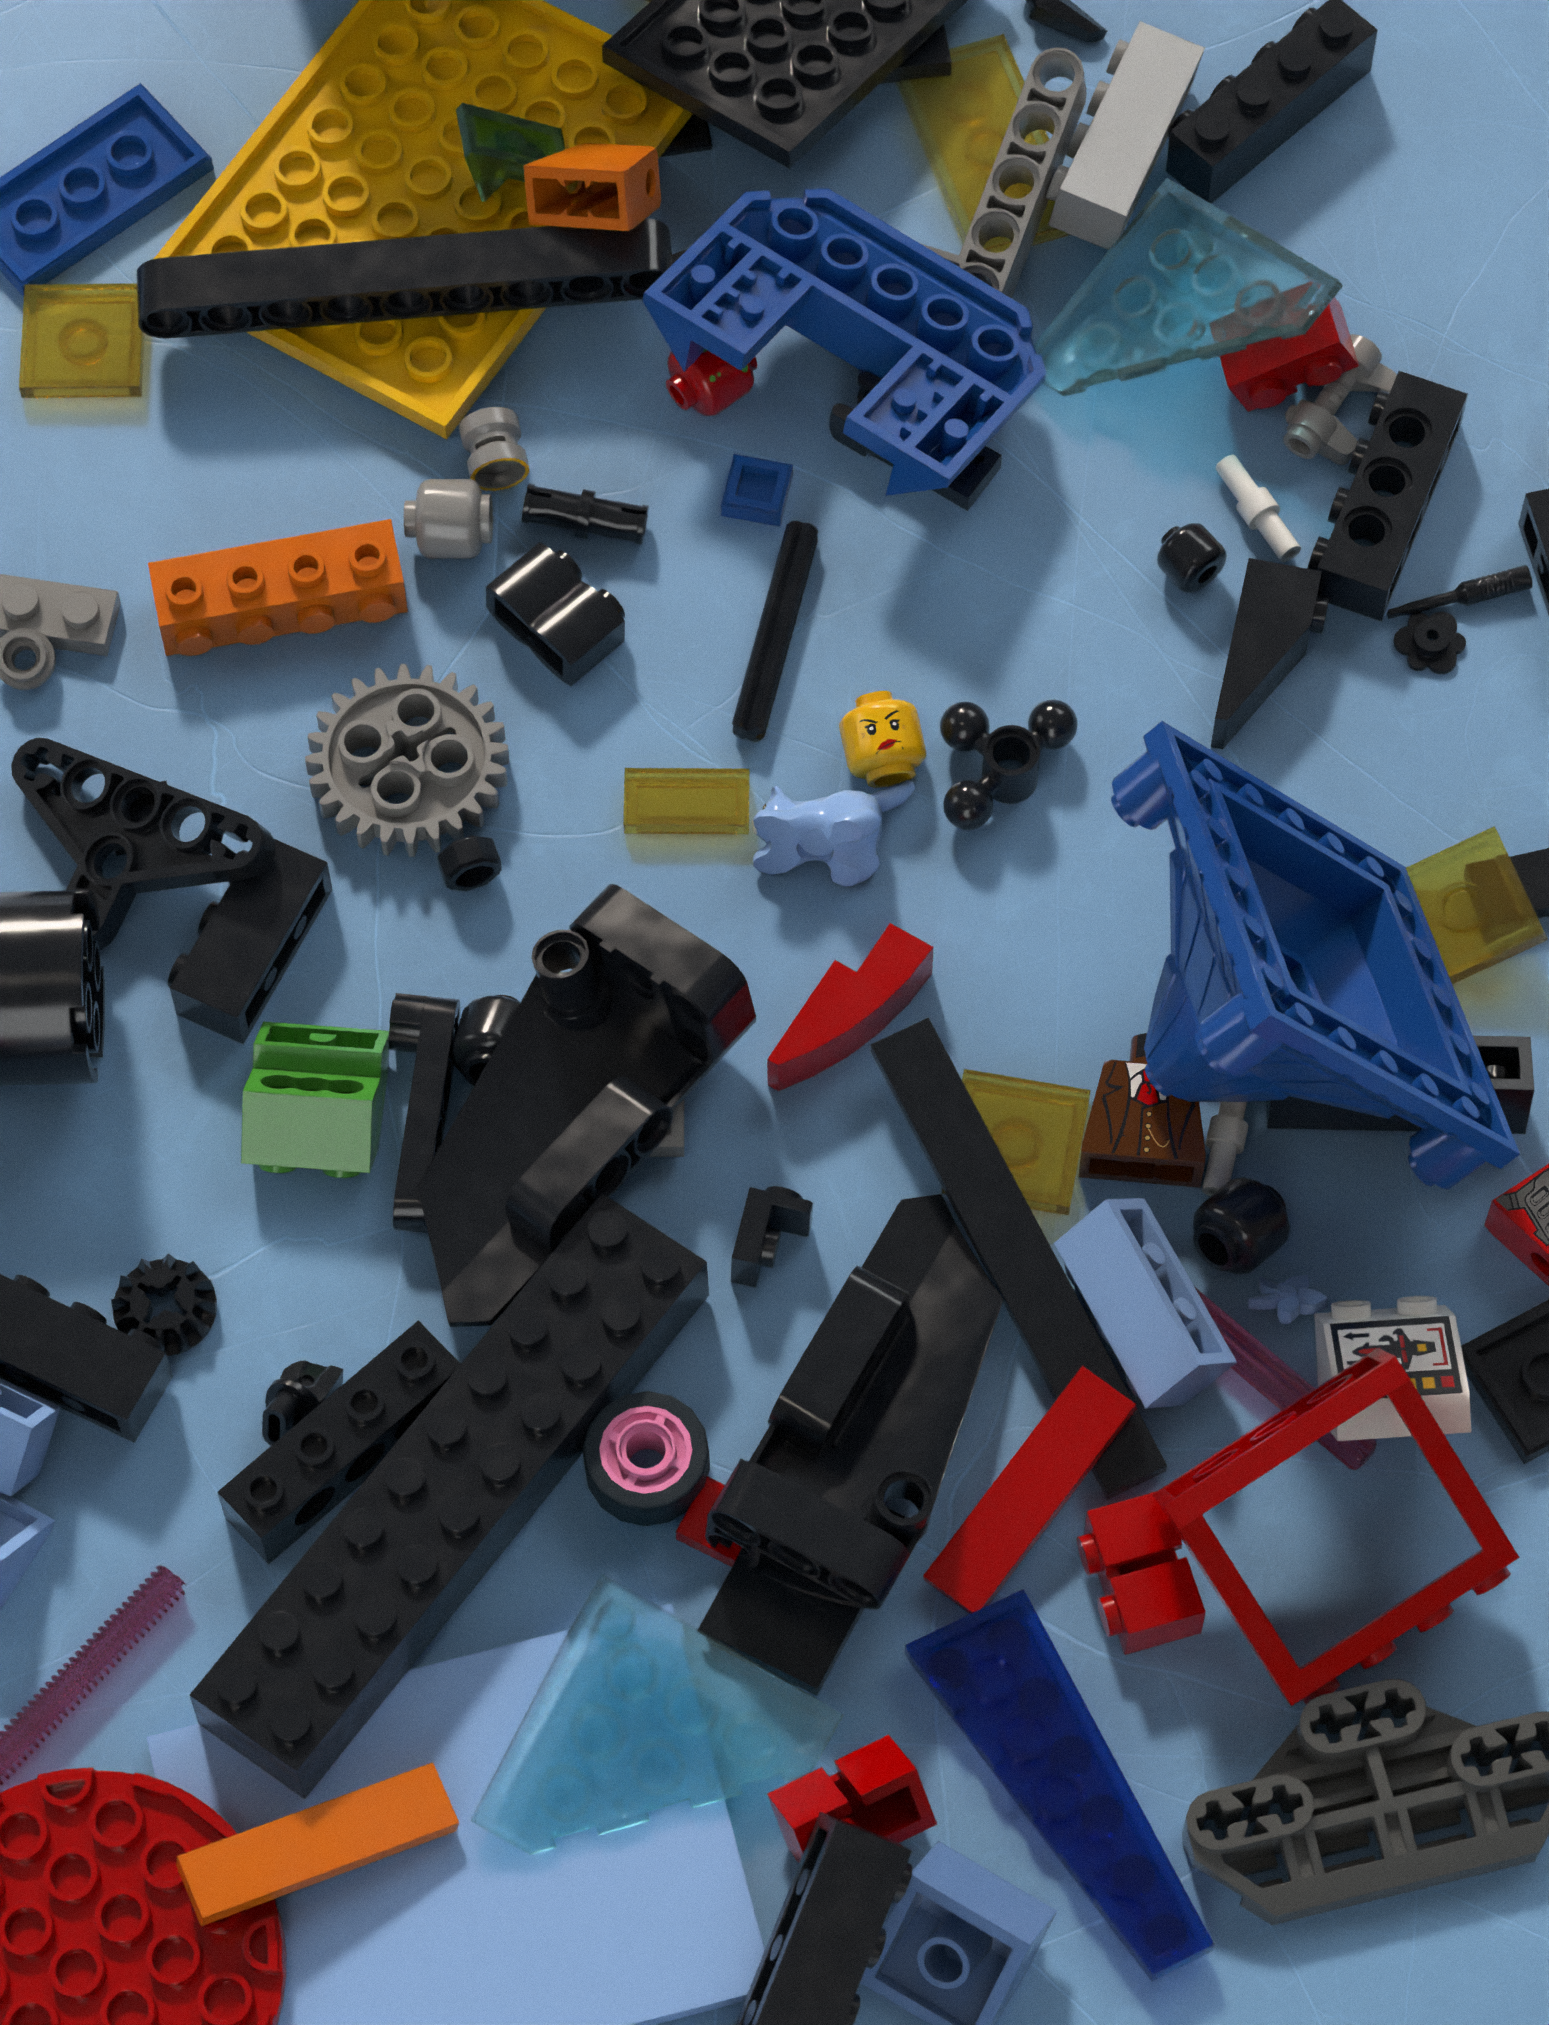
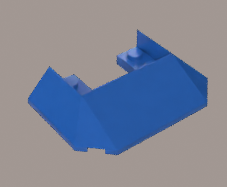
[643,188,1047,496]

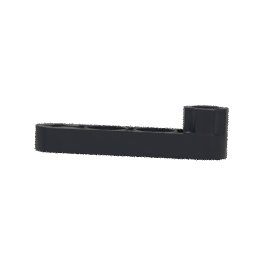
[388,993,461,1233]

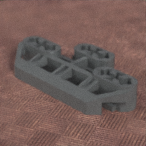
[1182,1679,1549,1925]

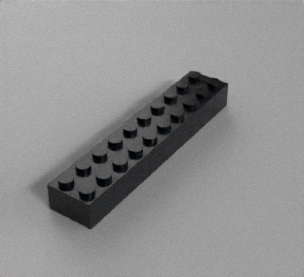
[189,1193,709,1799]

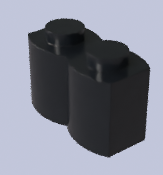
[486,542,625,686]

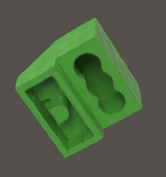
[241,1021,389,1178]

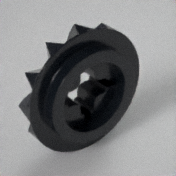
[111,1253,217,1356]

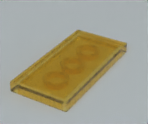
[896,34,1071,253]

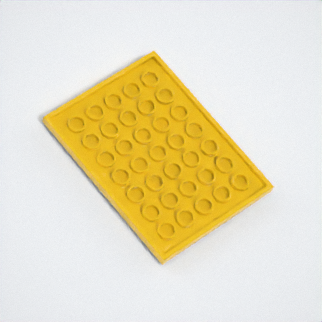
[154,0,692,440]

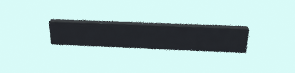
[871,1018,1167,1500]

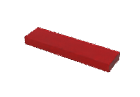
[923,1366,1137,1620]

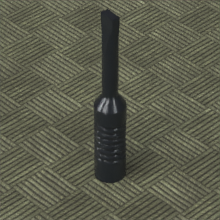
[1387,565,1533,619]

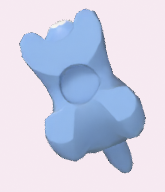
[752,780,915,887]

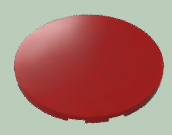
[0,1767,286,2025]

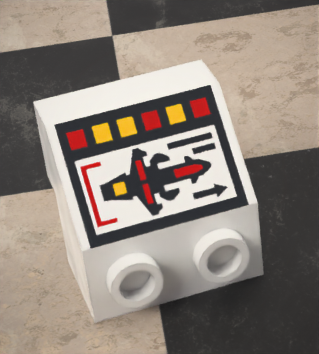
[1314,1296,1471,1441]

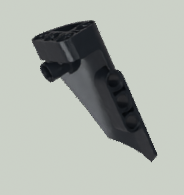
[417,884,756,1327]
[705,1194,1003,1609]

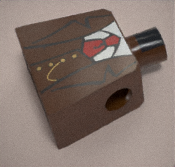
[1078,1033,1206,1188]

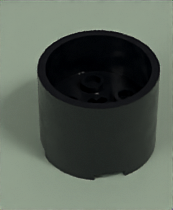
[0,890,105,1086]

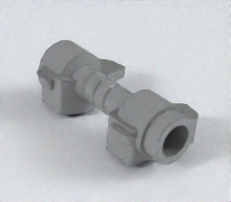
[1283,334,1397,465]

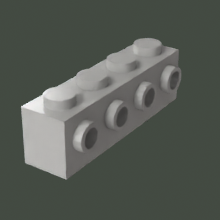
[1046,21,1205,252]

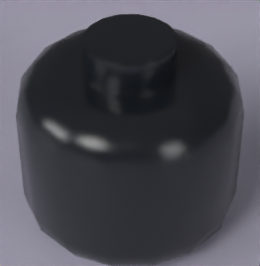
[1157,523,1227,592]

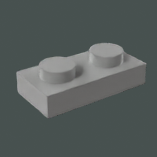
[0,574,121,656]

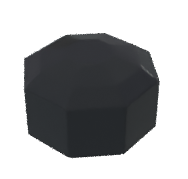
[437,835,502,891]

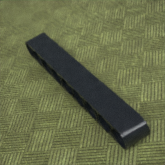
[136,219,673,338]

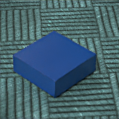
[721,454,793,527]

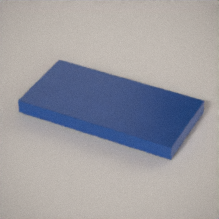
[0,83,214,298]

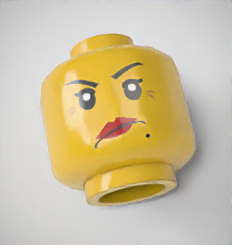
[839,691,927,788]

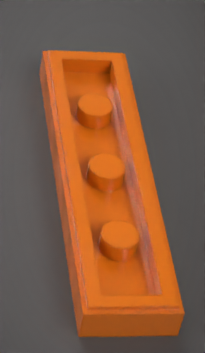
[176,1762,459,1926]

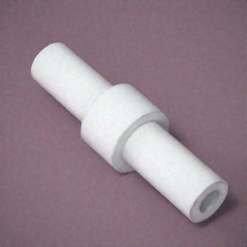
[1215,455,1301,562]
[1202,1102,1248,1196]

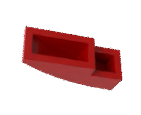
[767,923,934,1091]

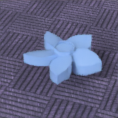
[1248,1275,1328,1324]

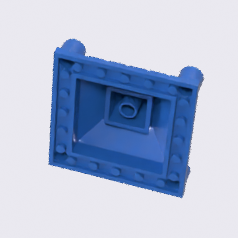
[1111,721,1520,1190]

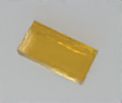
[623,768,750,834]

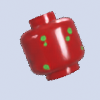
[666,349,758,416]

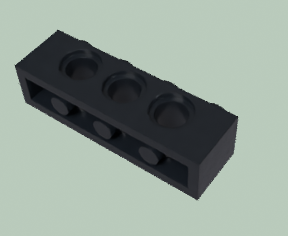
[1307,371,1468,621]
[217,1320,461,1565]

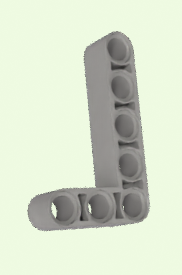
[920,47,1087,299]

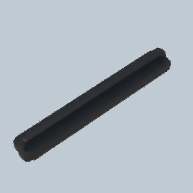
[732,520,818,742]

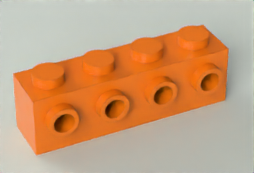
[148,519,408,656]

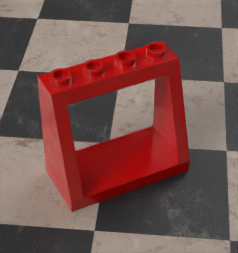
[1152,1348,1520,1706]

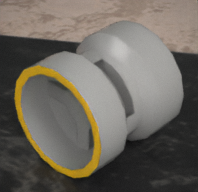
[459,407,529,491]

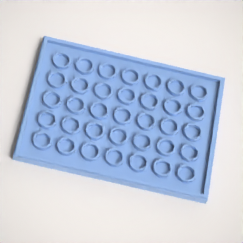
[146,1604,765,2025]

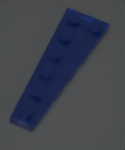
[905,1589,1214,1981]

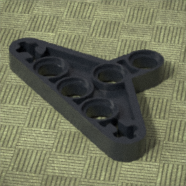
[11,737,276,950]

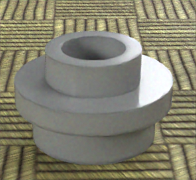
[0,628,56,690]

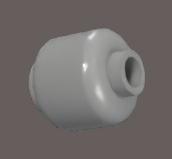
[404,479,493,559]

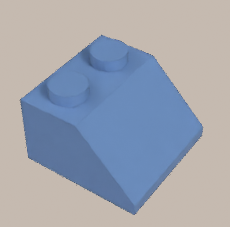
[860,1841,1057,2025]

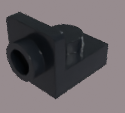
[731,1186,813,1288]

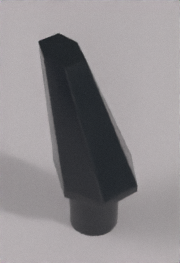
[1026,0,1107,42]

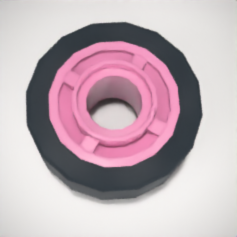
[583,1391,710,1526]

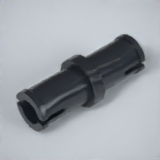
[522,483,649,545]

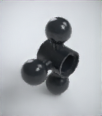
[940,699,1078,830]

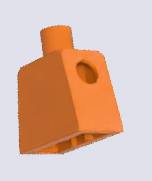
[523,143,661,231]

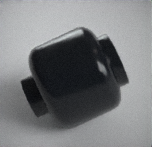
[451,995,521,1086]
[1193,1177,1290,1274]

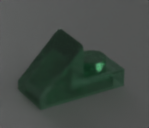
[456,103,565,202]

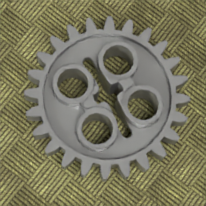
[305,664,509,857]

